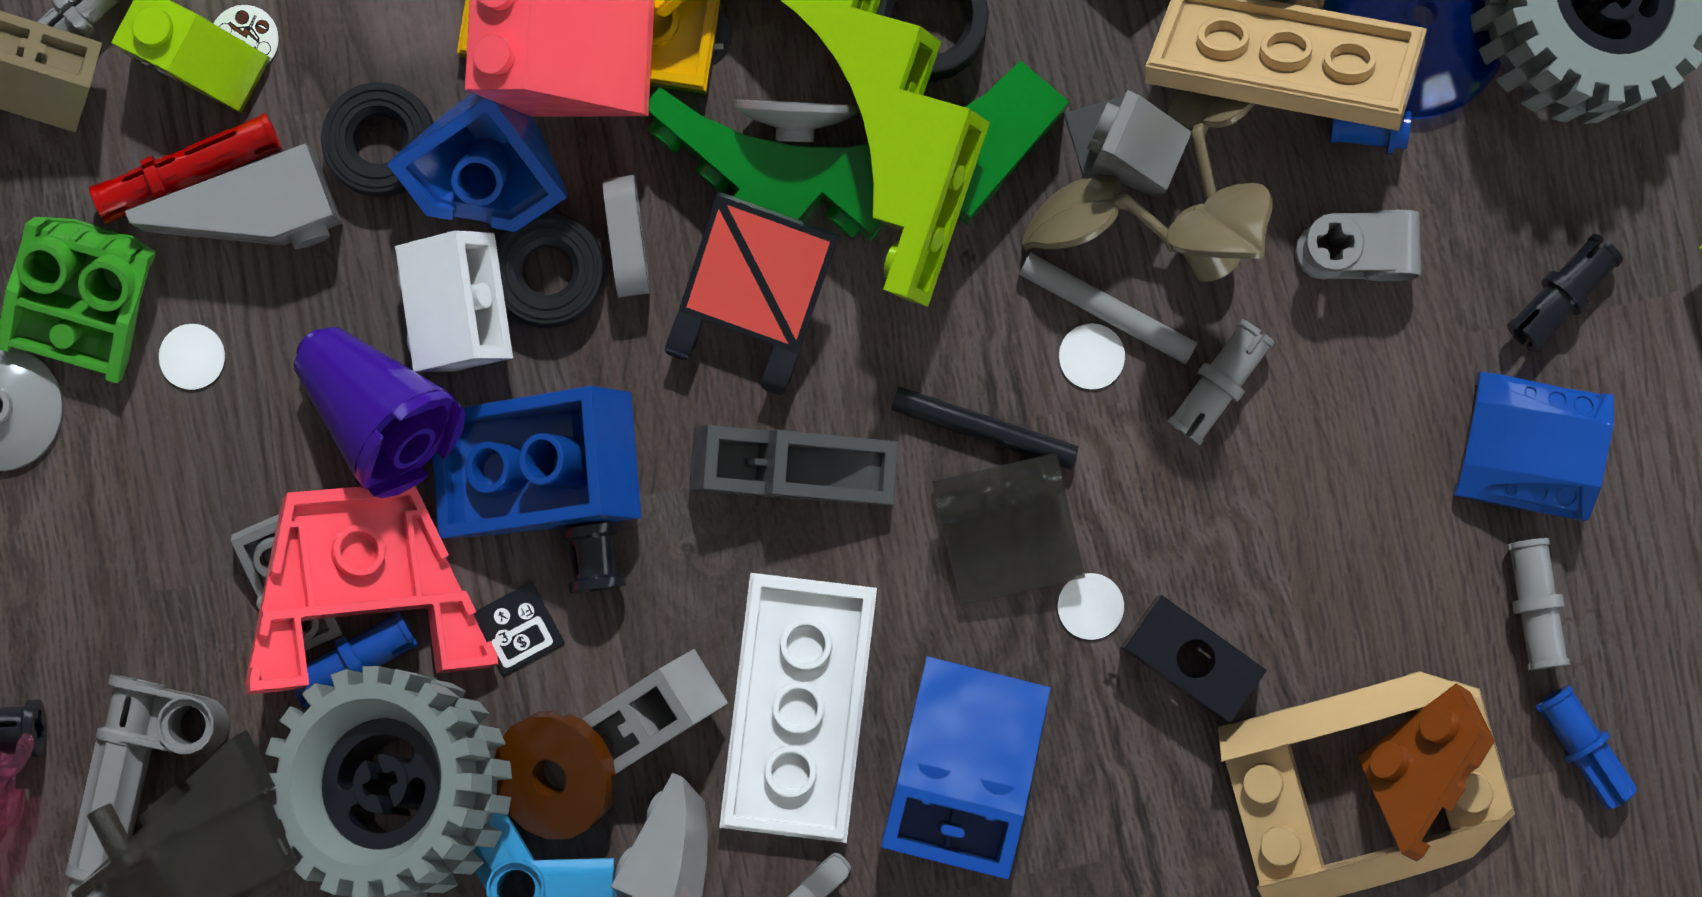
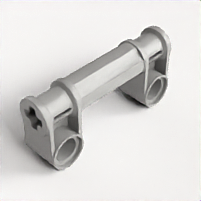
[65,674,229,897]

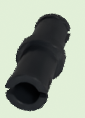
[1507,234,1623,352]

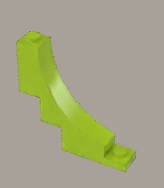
[779,0,990,307]

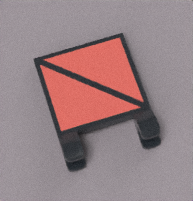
[665,191,840,395]

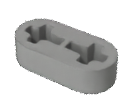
[602,175,650,298]

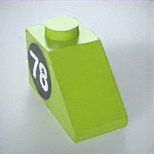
[111,0,271,114]

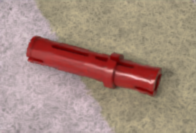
[89,112,283,225]

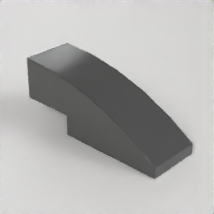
[689,425,898,505]

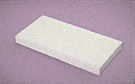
[719,573,877,843]

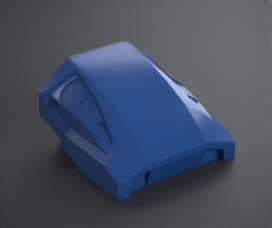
[1453,372,1614,521]

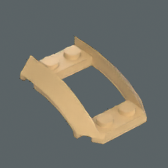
[1218,671,1515,897]

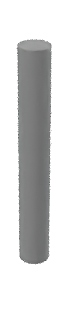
[1018,252,1197,365]

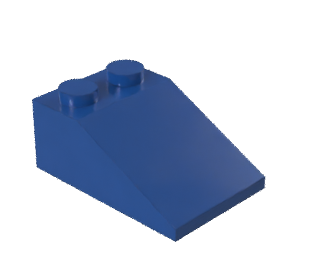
[432,386,642,539]

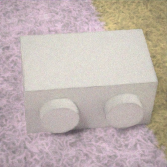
[395,231,513,372]

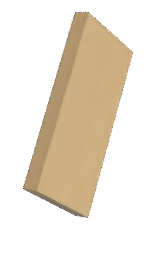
[1145,0,1427,131]

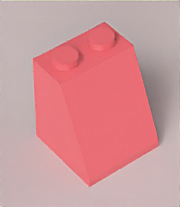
[465,0,655,117]

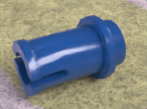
[1330,111,1411,154]

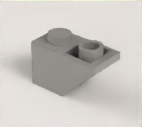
[1087,90,1192,199]

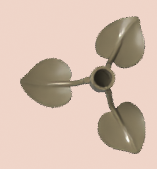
[1022,90,1273,282]

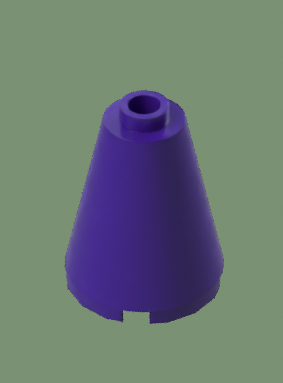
[294,327,466,498]

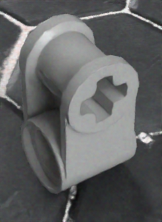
[1295,210,1422,282]

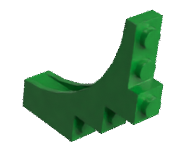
[646,60,1069,242]

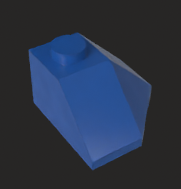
[387,93,568,232]

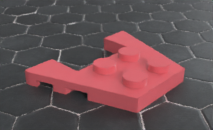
[244,486,498,695]

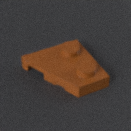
[1358,683,1495,862]

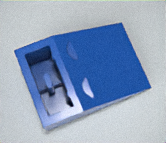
[880,656,1051,880]

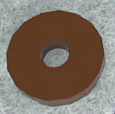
[494,711,616,839]

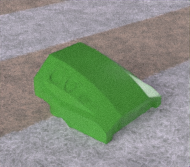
[0,217,156,383]

